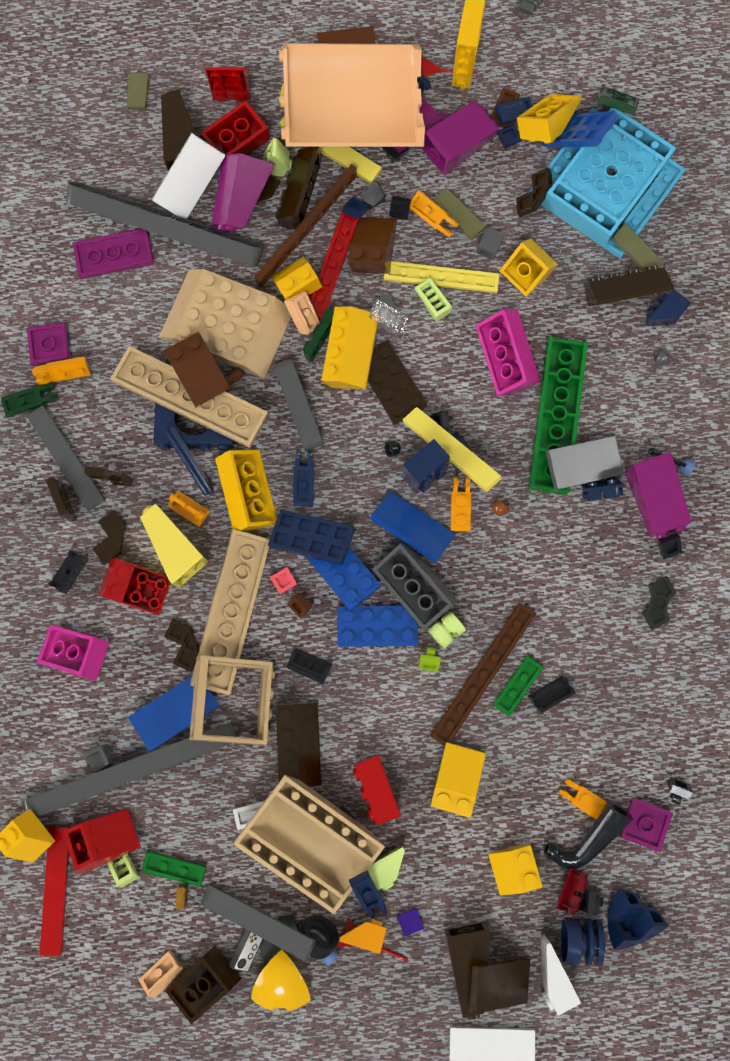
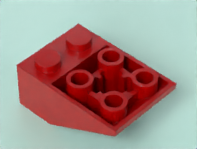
[205,67,251,102]
[98,558,171,616]
[63,809,141,874]

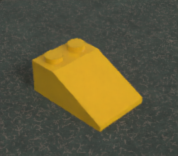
[517,94,581,144]
[430,742,486,818]

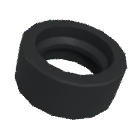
[298,915,339,959]

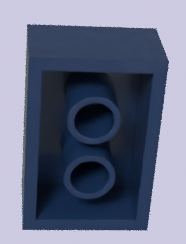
[402,439,450,494]

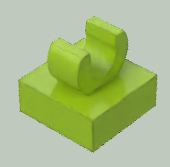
[418,647,441,672]

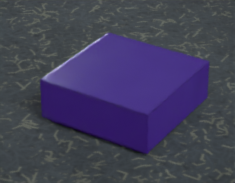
[397,908,424,937]

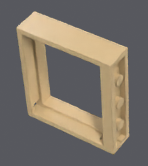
[189,655,275,745]

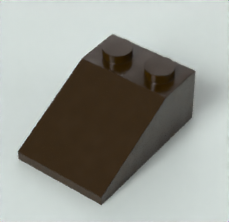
[165,946,242,1024]

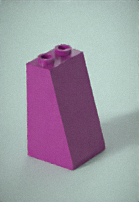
[421,100,499,176]
[211,153,274,232]
[624,452,692,540]

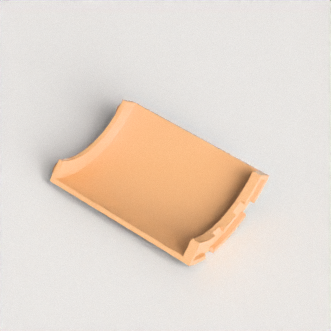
[279,43,425,147]

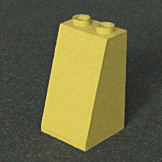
[140,504,208,588]

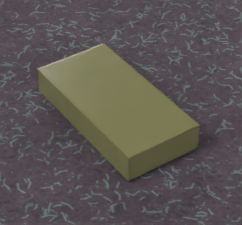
[127,72,149,111]

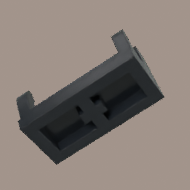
[48,550,88,594]
[286,648,333,685]
[528,676,576,714]

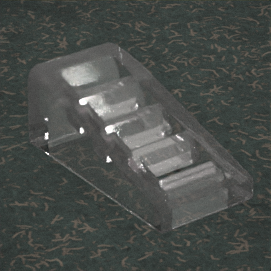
[369,299,408,334]
[118,691,142,737]

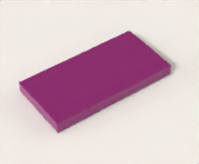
[72,228,154,279]

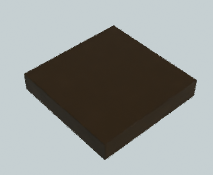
[46,477,77,522]

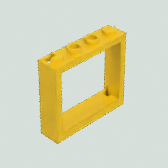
[452,0,486,90]

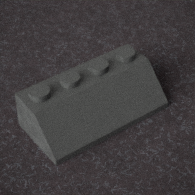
[372,542,458,630]

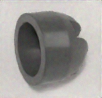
[654,349,670,366]

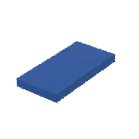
[370,491,456,563]
[128,676,219,752]

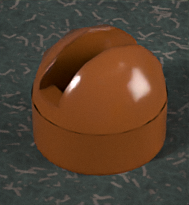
[493,499,510,516]

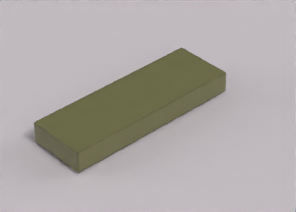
[433,188,486,241]
[611,223,664,271]

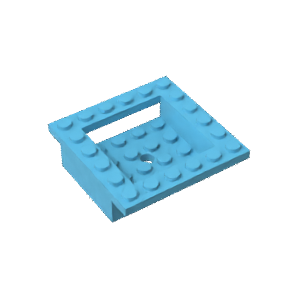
[528,107,686,259]

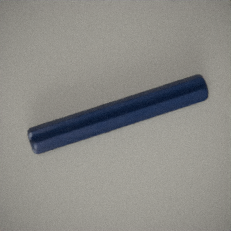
[164,425,214,496]

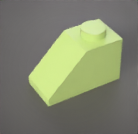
[263,138,292,176]
[368,845,405,891]

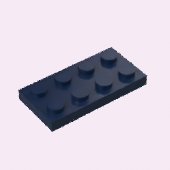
[268,509,355,566]

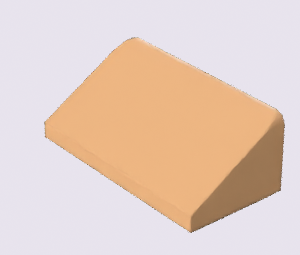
[284,291,321,335]
[138,950,186,998]

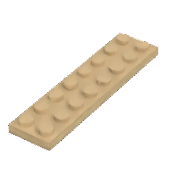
[110,346,268,448]
[190,529,270,695]

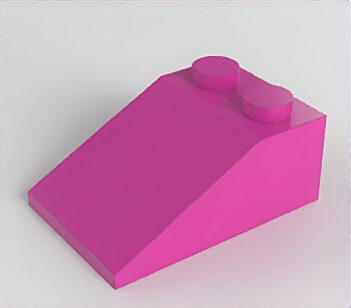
[37,625,110,681]

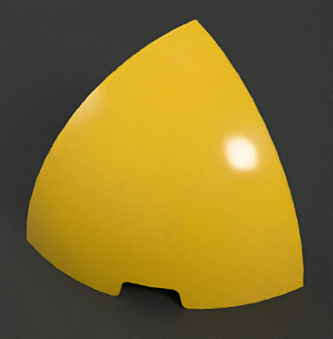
[251,950,311,1011]

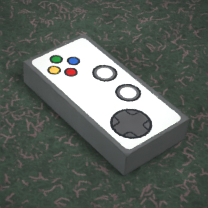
[229,930,263,973]

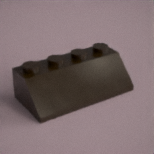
[275,146,321,230]
[584,265,674,306]
[276,703,322,787]

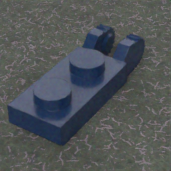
[293,452,314,506]
[349,870,387,919]

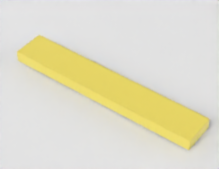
[279,117,382,184]
[384,261,499,293]
[403,407,501,492]

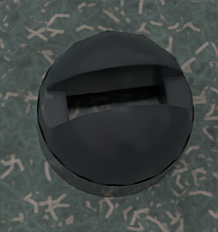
[384,441,401,457]

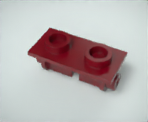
[556,868,589,915]

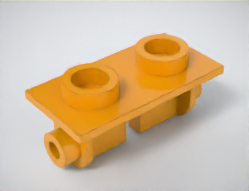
[167,490,210,527]

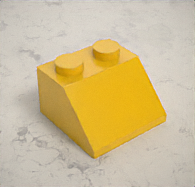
[499,238,558,297]
[271,256,322,300]
[0,809,55,863]
[488,843,543,895]

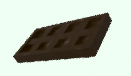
[367,341,427,425]

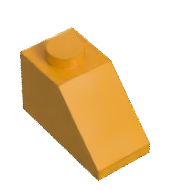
[339,919,387,954]

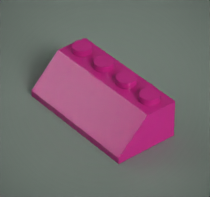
[475,309,541,397]

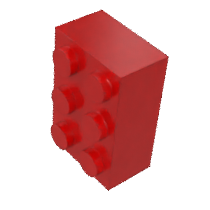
[200,100,270,166]
[353,754,401,825]

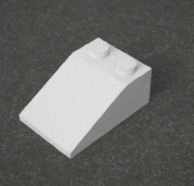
[541,935,581,1016]

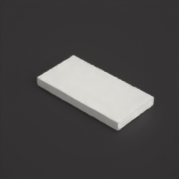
[152,133,225,219]
[449,1026,535,1061]

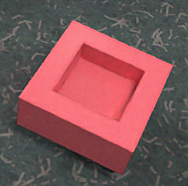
[270,567,297,595]

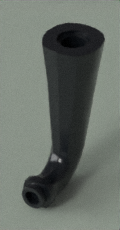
[544,800,633,869]

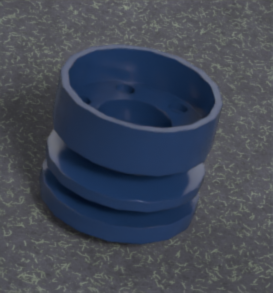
[561,917,606,966]

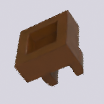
[288,592,314,619]

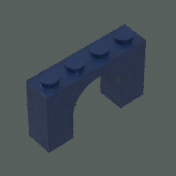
[153,403,234,451]

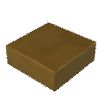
[175,884,188,909]

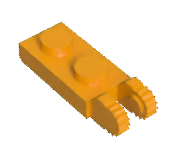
[410,190,459,237]
[32,357,91,386]
[450,477,471,532]
[558,778,606,819]

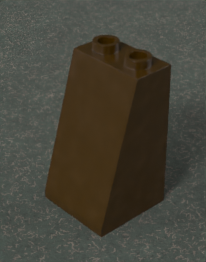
[161,90,196,171]
[445,922,490,1020]

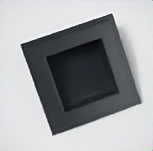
[382,147,409,163]
[360,181,385,210]

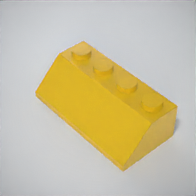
[321,307,379,389]
[215,450,277,532]

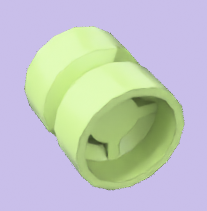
[428,611,466,649]

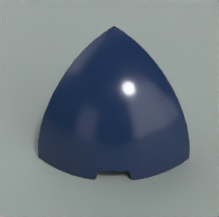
[608,889,668,950]

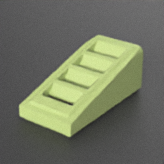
[414,278,452,322]
[107,854,139,888]

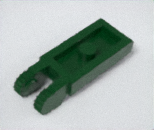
[303,308,334,362]
[0,383,59,418]

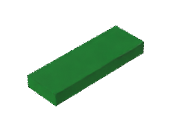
[492,656,544,717]
[141,850,207,887]

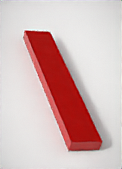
[310,210,359,320]
[39,826,71,956]

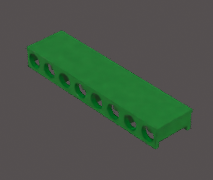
[528,336,588,495]

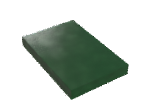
[598,87,639,115]

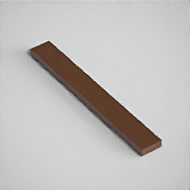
[255,164,357,287]
[430,602,536,746]

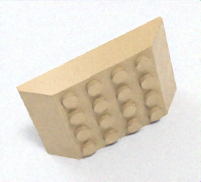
[159,269,291,379]
[233,775,385,914]

